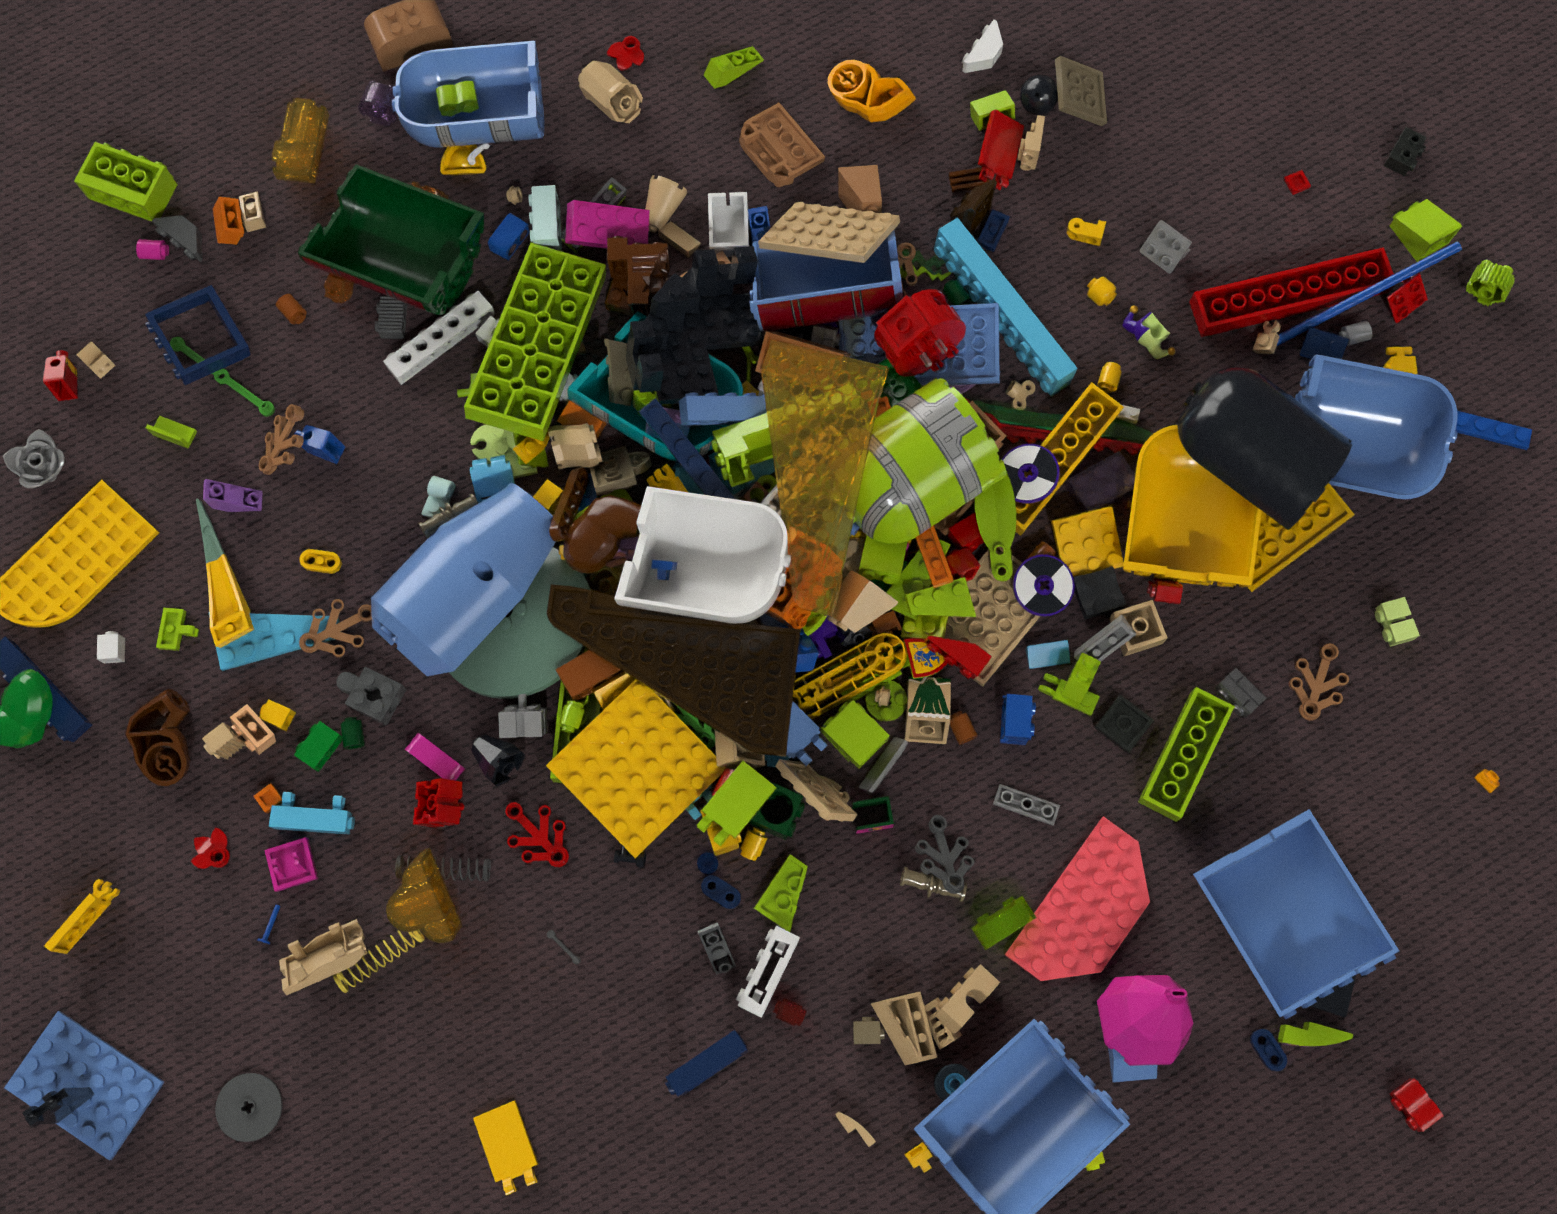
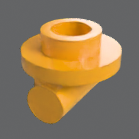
[1474,769,1500,793]

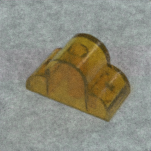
[386,848,462,943]

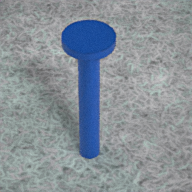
[257,905,281,945]

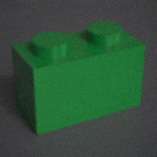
[294,721,343,772]

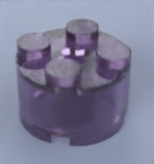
[358,80,397,126]

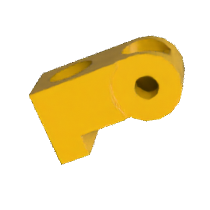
[1067,218,1106,246]

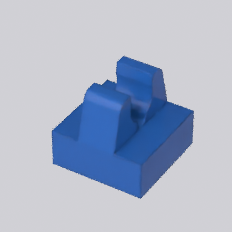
[651,560,677,580]

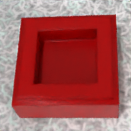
[1284,170,1311,195]

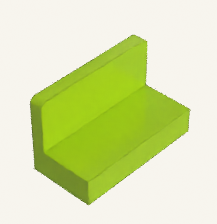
[145,416,197,449]

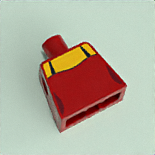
[43,350,78,401]

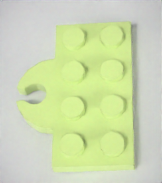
[470,425,538,478]

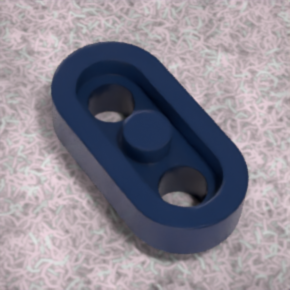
[701,875,741,909]
[1250,1029,1287,1071]

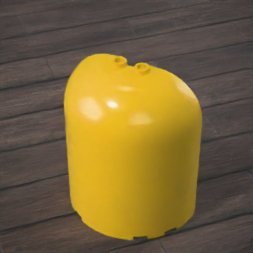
[1123,425,1262,587]

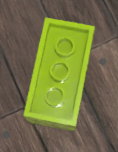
[74,142,178,222]

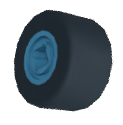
[934,1064,972,1101]

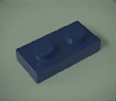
[977,209,1010,252]

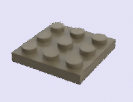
[1055,56,1107,126]

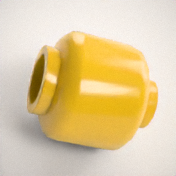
[1087,277,1117,306]

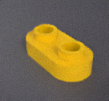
[300,549,342,574]

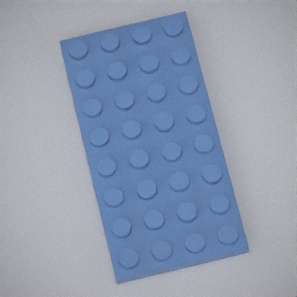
[839,303,1000,388]

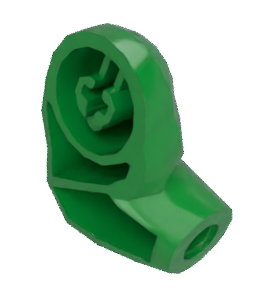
[0,669,53,749]

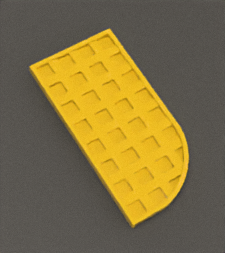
[0,480,159,628]

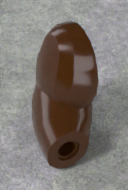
[125,689,190,786]

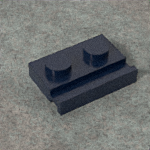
[1299,327,1349,359]

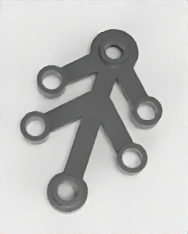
[915,815,974,894]

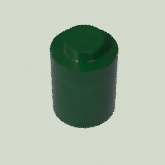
[943,280,972,305]
[341,717,365,750]

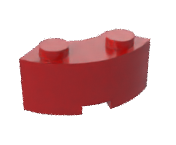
[945,548,981,582]

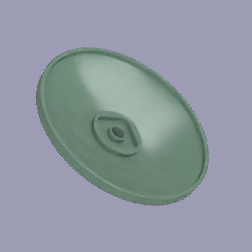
[449,547,591,699]

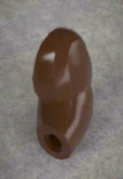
[563,495,641,573]

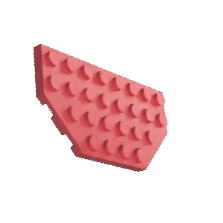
[1005,816,1150,981]

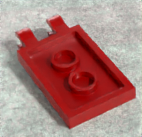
[978,109,1024,190]

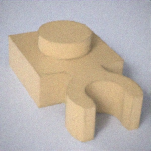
[1253,321,1281,354]

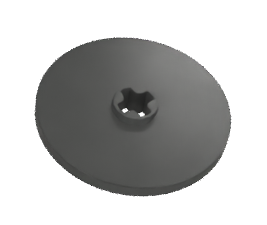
[215,1073,283,1142]

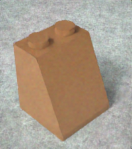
[838,165,882,213]

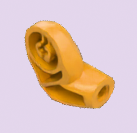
[827,60,916,122]

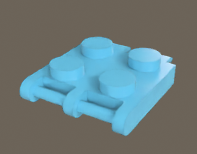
[470,455,515,504]

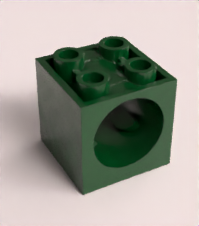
[748,781,805,841]

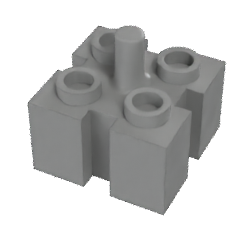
[498,694,547,738]

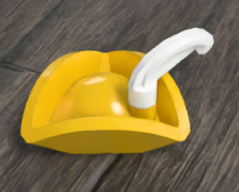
[440,143,490,175]

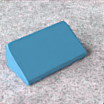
[1025,640,1070,669]

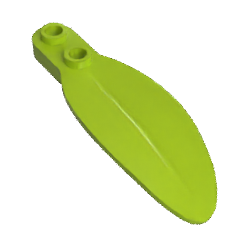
[975,471,1017,581]

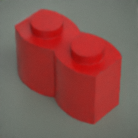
[1147,578,1183,604]
[1389,1078,1443,1132]

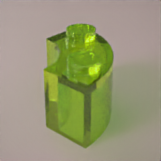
[971,896,1037,950]

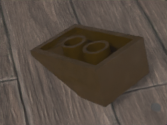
[950,180,997,234]

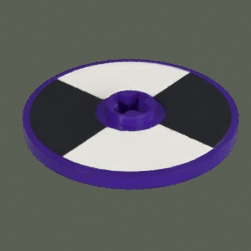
[1002,444,1060,504]
[1013,554,1075,617]

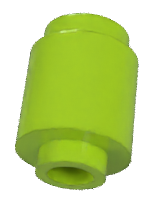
[558,700,584,734]

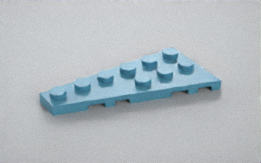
[208,612,342,671]

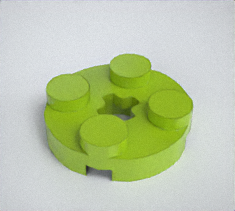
[865,681,907,721]

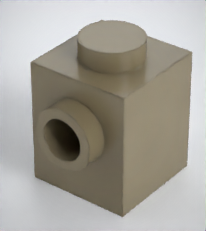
[853,1017,885,1045]

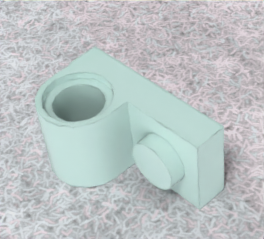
[421,476,456,518]

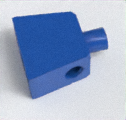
[294,425,345,464]

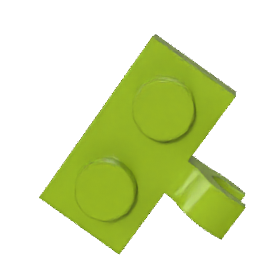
[156,608,199,651]

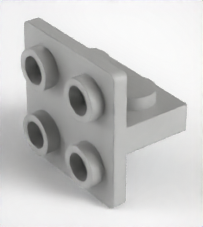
[1140,220,1192,274]

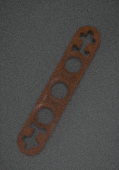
[549,467,589,542]

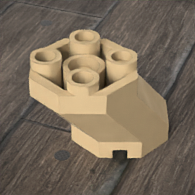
[578,61,643,123]
[548,423,602,469]

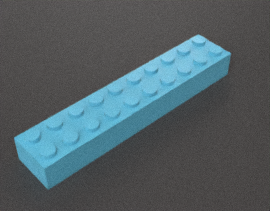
[934,217,1078,397]

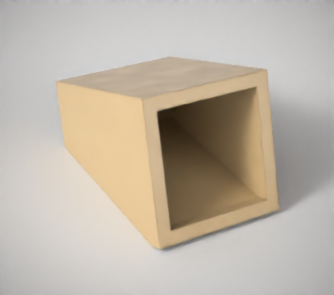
[827,570,898,632]

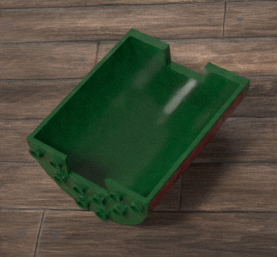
[298,164,484,315]

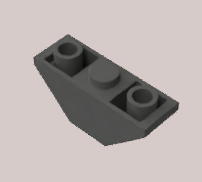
[152,216,203,262]
[697,922,736,975]

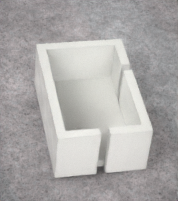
[708,192,749,257]

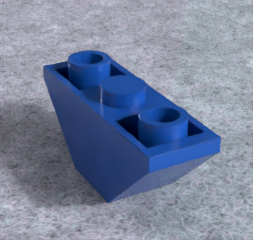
[747,206,770,246]

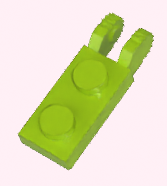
[1038,673,1100,716]

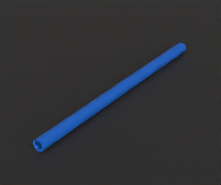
[1277,241,1462,346]

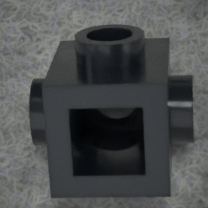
[836,626,873,650]

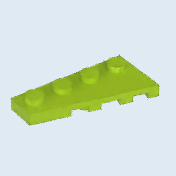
[886,539,950,620]

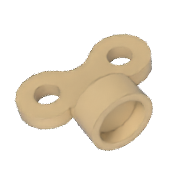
[1005,380,1035,412]

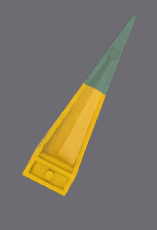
[196,499,254,648]

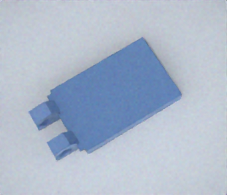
[787,701,827,766]

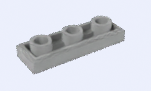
[993,784,1060,826]

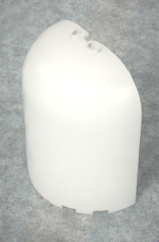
[614,486,791,624]

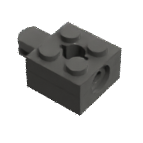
[336,667,407,726]

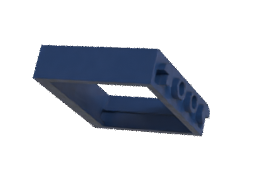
[145,285,251,385]
[665,1030,750,1097]

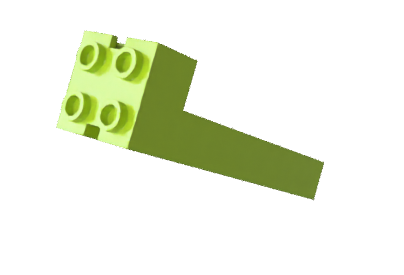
[711,385,863,487]

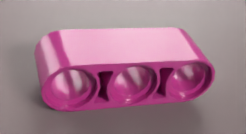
[405,733,465,781]

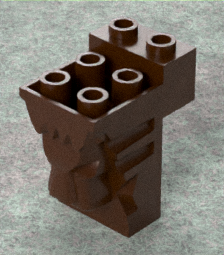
[607,236,670,318]

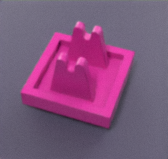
[264,837,318,892]

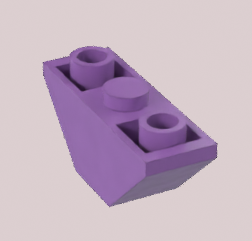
[203,479,262,512]

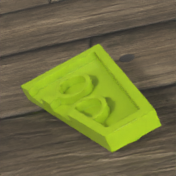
[905,577,976,617]
[754,854,808,932]

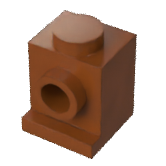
[868,610,902,639]

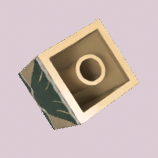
[904,676,951,744]

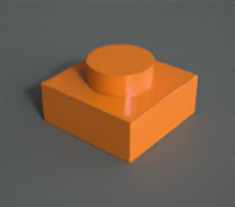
[253,783,282,814]

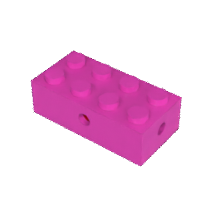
[565,200,650,249]

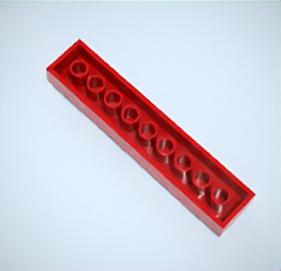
[1189,247,1395,337]

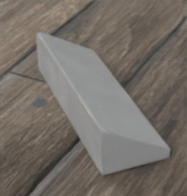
[1074,615,1136,661]
[859,737,908,796]

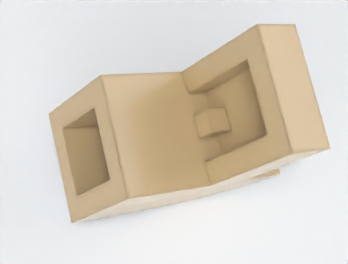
[76,341,115,379]

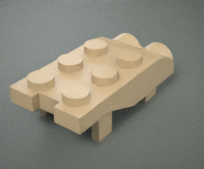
[279,919,367,996]

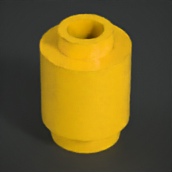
[1097,362,1122,393]
[740,827,768,861]

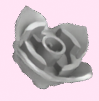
[3,429,65,488]

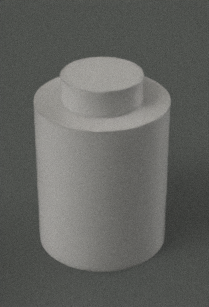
[1339,320,1372,346]

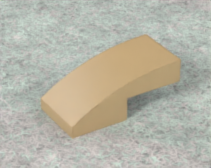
[835,1112,876,1147]

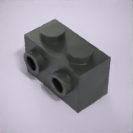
[1384,127,1427,176]

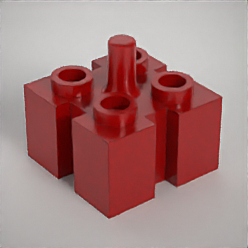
[413,778,464,827]

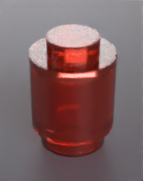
[773,998,807,1026]

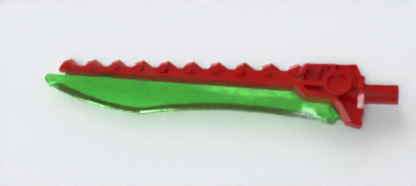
[965,398,1153,455]

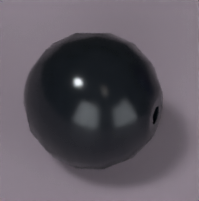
[1020,74,1058,115]

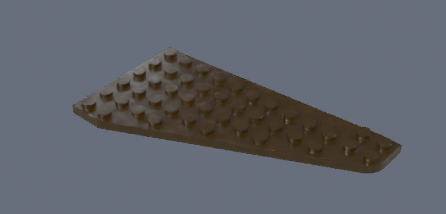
[547,584,801,757]

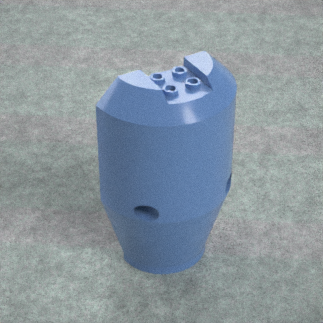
[371,483,555,676]

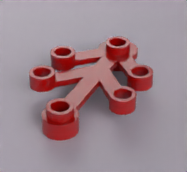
[505,802,569,867]

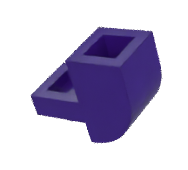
[809,615,838,663]

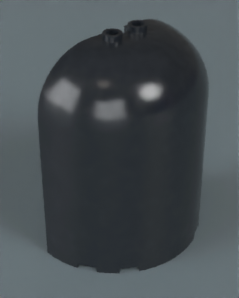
[1178,367,1352,530]

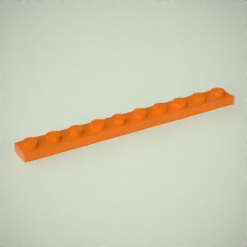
[867,396,953,588]

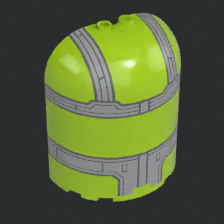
[828,378,1007,544]

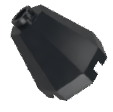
[471,735,525,787]

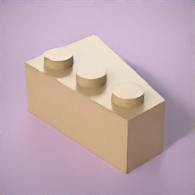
[871,992,937,1065]

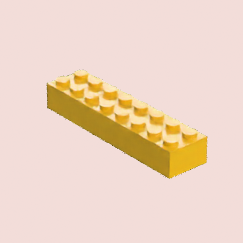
[1015,382,1124,536]

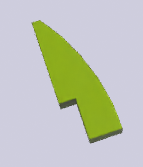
[1277,1022,1353,1047]

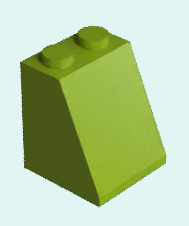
[1389,199,1462,262]

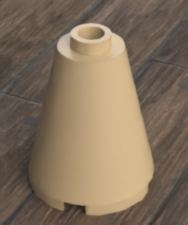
[645,175,687,233]

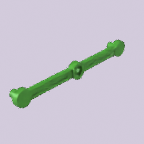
[170,337,275,417]

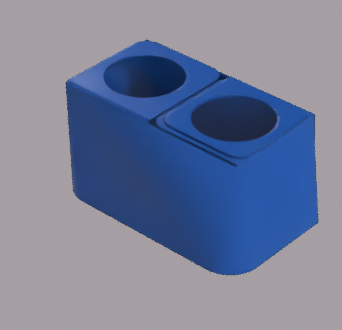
[488,213,530,260]

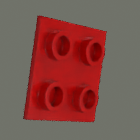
[1387,273,1428,323]

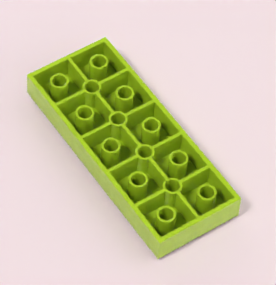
[464,243,606,441]

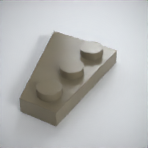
[604,339,633,406]

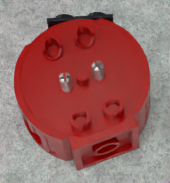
[874,289,966,376]

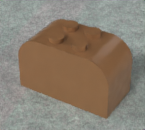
[364,0,453,72]

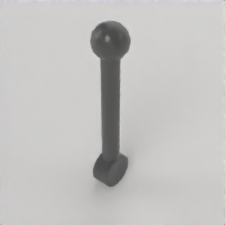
[547,930,581,965]

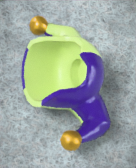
[1122,305,1176,359]

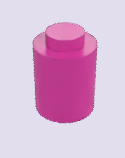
[136,239,169,260]

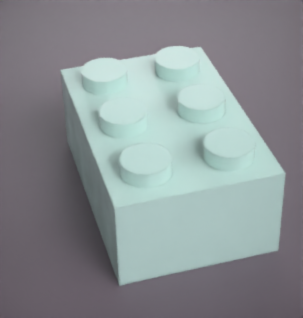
[528,185,562,252]

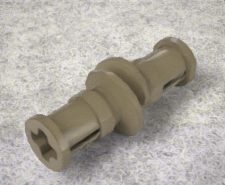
[418,493,478,539]
[900,867,967,902]

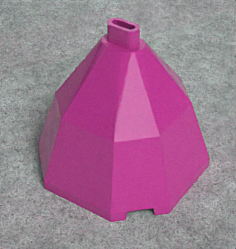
[1097,975,1193,1066]

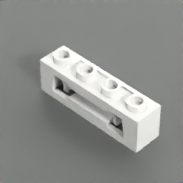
[736,926,800,1018]

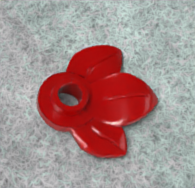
[607,36,644,71]
[191,828,230,869]

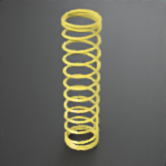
[333,921,425,993]

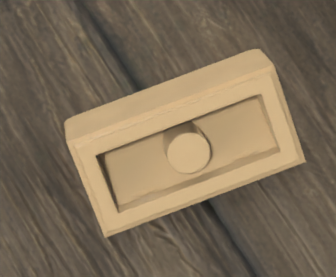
[658,221,701,258]

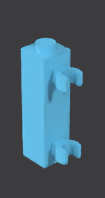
[269,792,355,834]

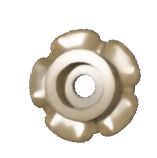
[507,186,523,205]
[875,686,891,707]

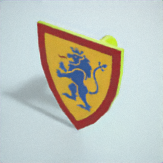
[903,638,947,679]

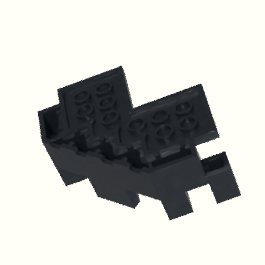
[626,246,764,405]

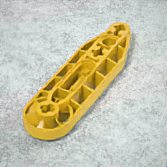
[793,633,907,719]

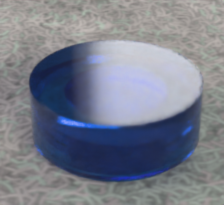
[697,852,719,874]

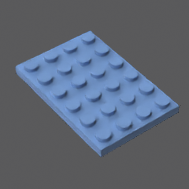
[4,1011,164,1160]

